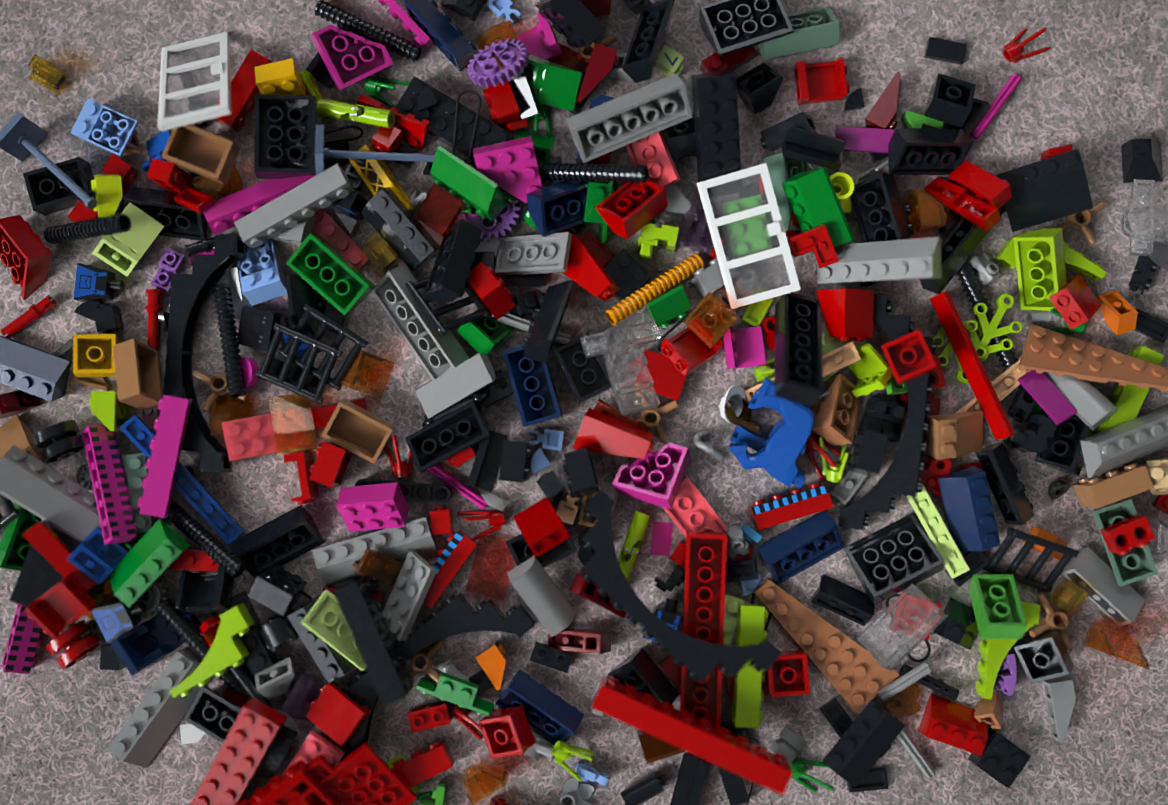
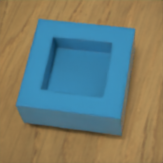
[741,524,762,543]

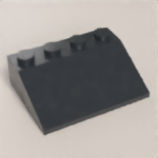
[699,0,794,57]
[254,94,316,179]
[996,148,1093,232]
[844,513,945,605]
[9,527,81,606]

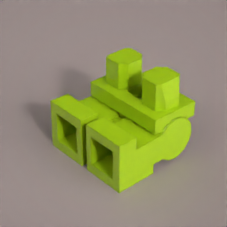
[638,224,679,260]

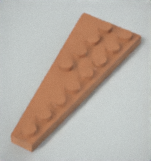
[1018,324,1168,392]
[753,579,899,713]

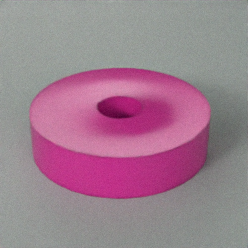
[240,358,258,389]

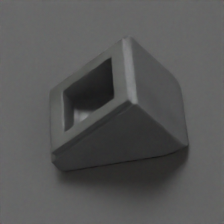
[338,213,360,237]

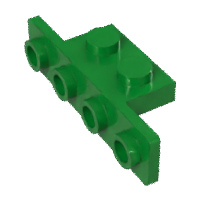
[584,162,615,243]
[416,672,495,716]

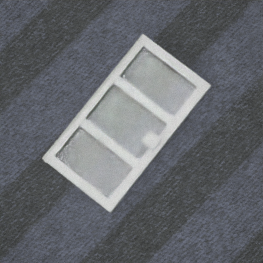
[158,32,231,131]
[697,163,801,309]

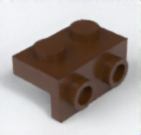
[353,548,403,584]

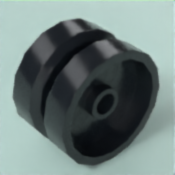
[32,420,85,464]

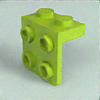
[848,344,893,398]

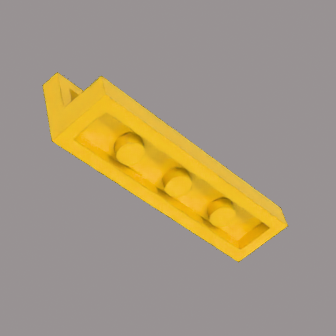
[349,144,414,213]

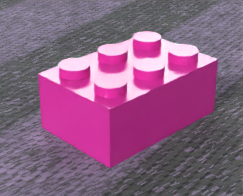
[336,482,409,532]

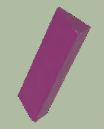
[835,126,895,153]
[1018,370,1077,425]

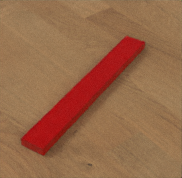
[930,290,1015,440]

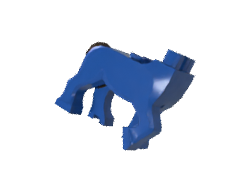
[729,376,820,488]

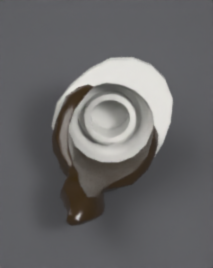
[719,385,763,433]

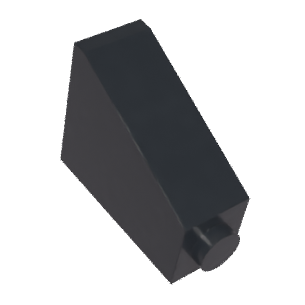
[760,112,817,152]

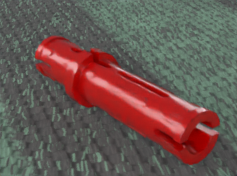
[1,295,57,339]

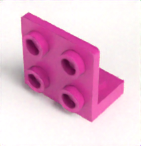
[515,13,563,61]
[722,326,766,370]

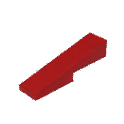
[924,177,1001,232]
[23,521,97,592]

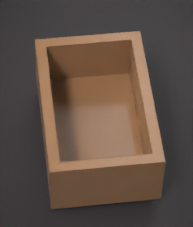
[161,125,240,185]
[113,339,163,410]
[321,398,395,464]
[1073,463,1154,508]

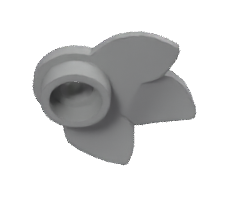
[558,777,594,805]

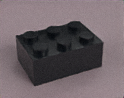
[536,0,605,48]
[23,157,96,216]
[554,333,615,403]

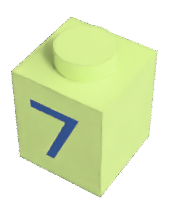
[654,45,685,76]

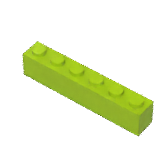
[1094,346,1164,435]
[732,603,768,728]

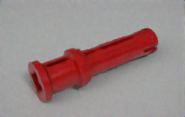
[145,289,164,349]

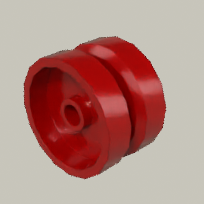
[46,620,102,670]

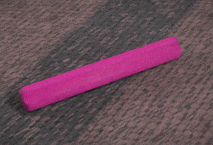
[970,74,1022,140]
[427,465,488,509]

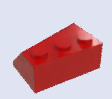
[0,215,52,300]

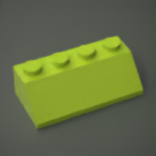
[1013,228,1067,311]

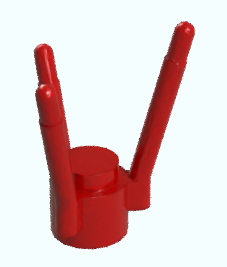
[1003,28,1050,63]
[805,432,841,481]
[384,434,414,478]
[457,509,505,540]
[451,704,495,740]

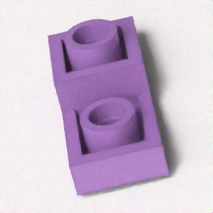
[151,248,186,293]
[996,651,1017,696]

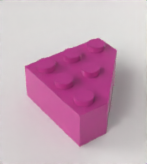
[310,25,393,91]
[473,136,542,203]
[613,443,691,509]

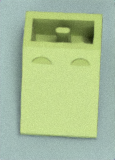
[92,202,164,276]

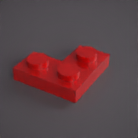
[787,223,839,268]

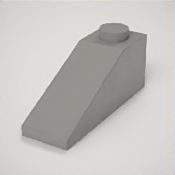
[1042,676,1077,743]

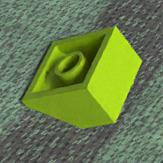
[89,391,131,432]

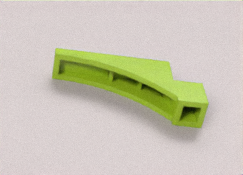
[993,237,1107,282]
[975,601,1040,700]
[170,603,255,698]

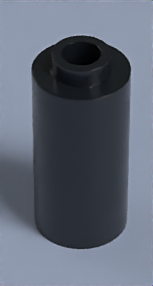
[620,773,666,805]

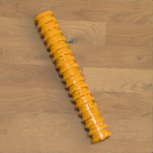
[605,253,704,325]

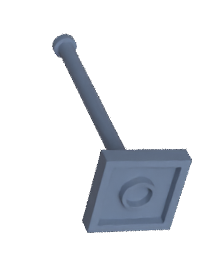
[0,112,98,209]
[315,125,435,175]

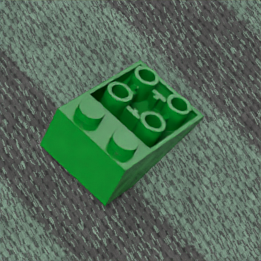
[517,55,583,111]

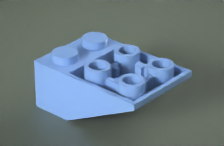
[71,99,139,157]
[237,239,287,306]

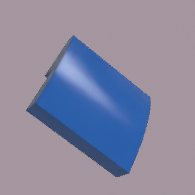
[67,525,129,584]

